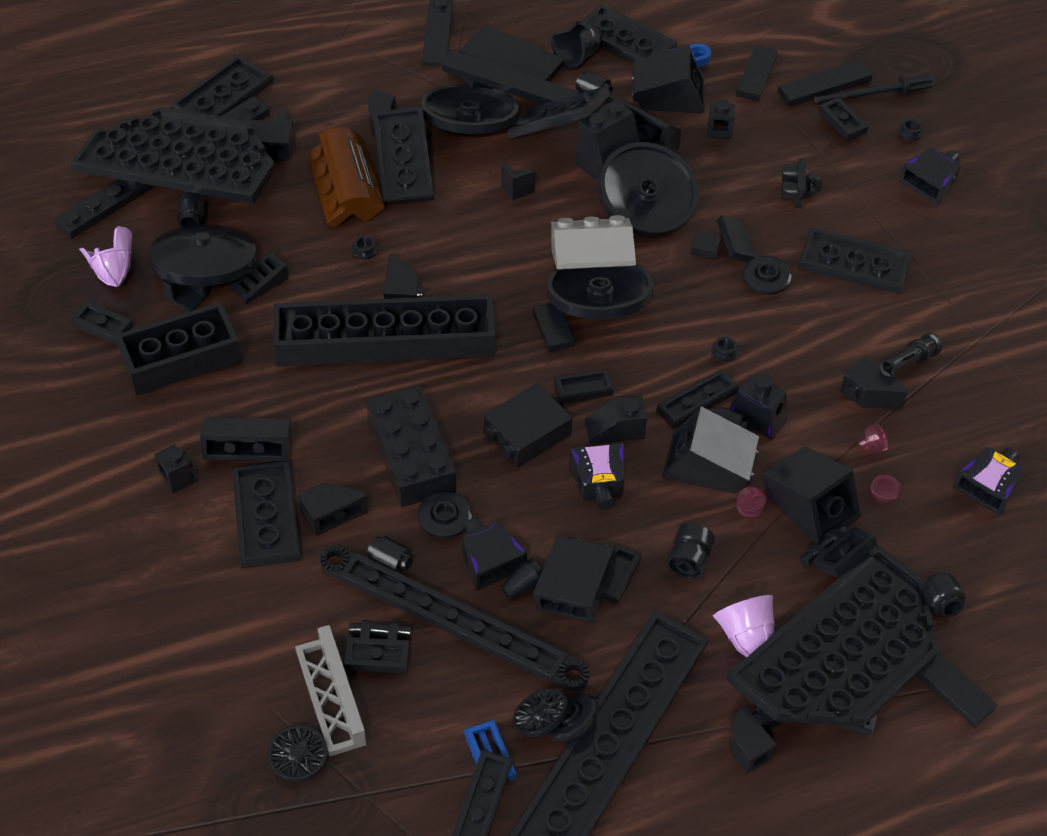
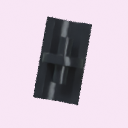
[781,158,822,208]

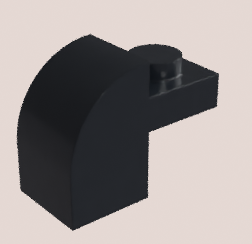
[729,705,783,774]

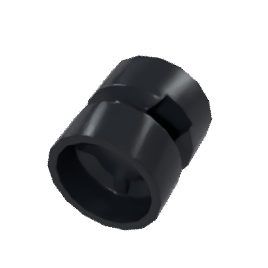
[666,523,715,580]

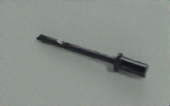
[814,74,933,104]

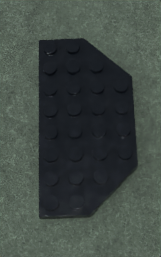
[70,107,275,204]
[726,545,939,726]

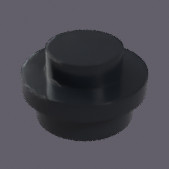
[898,119,923,141]
[351,235,378,260]
[711,337,739,362]

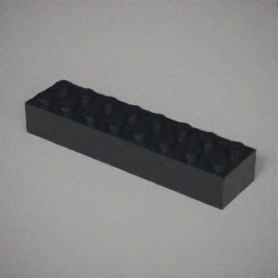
[273,295,495,366]

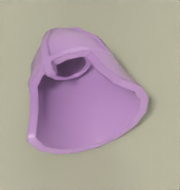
[79,226,133,287]
[713,595,775,657]

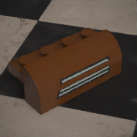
[307,127,385,228]

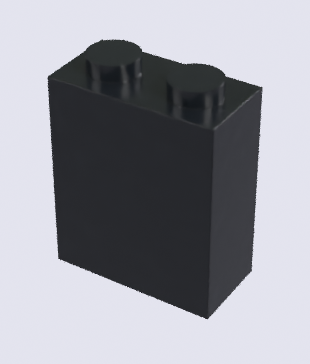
[483,383,572,467]
[533,535,616,623]

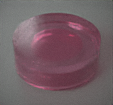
[870,474,900,504]

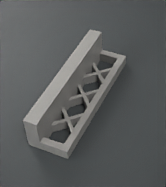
[295,625,366,757]

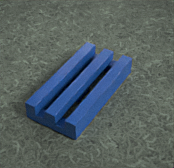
[464,720,517,781]

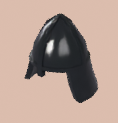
[551,21,604,69]

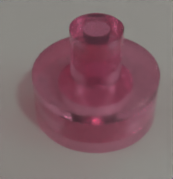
[859,423,888,454]
[736,487,766,517]

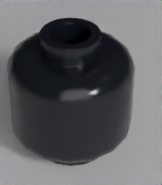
[921,573,966,618]

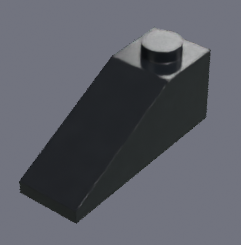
[422,0,454,66]

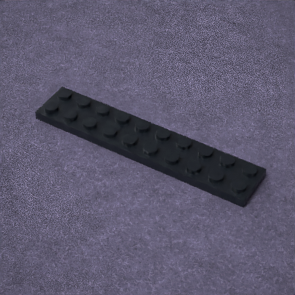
[509,611,709,836]

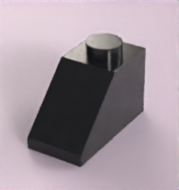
[383,254,423,299]
[840,357,909,409]
[585,396,647,444]
[298,483,368,536]

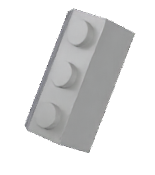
[551,215,636,269]

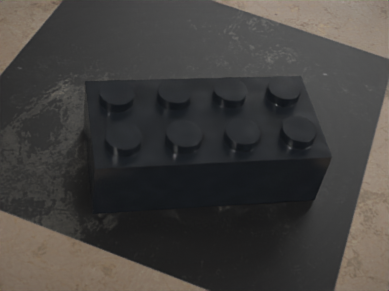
[115,302,242,395]
[366,386,456,508]

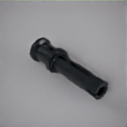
[880,332,943,376]

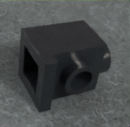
[707,99,735,139]
[154,444,198,494]

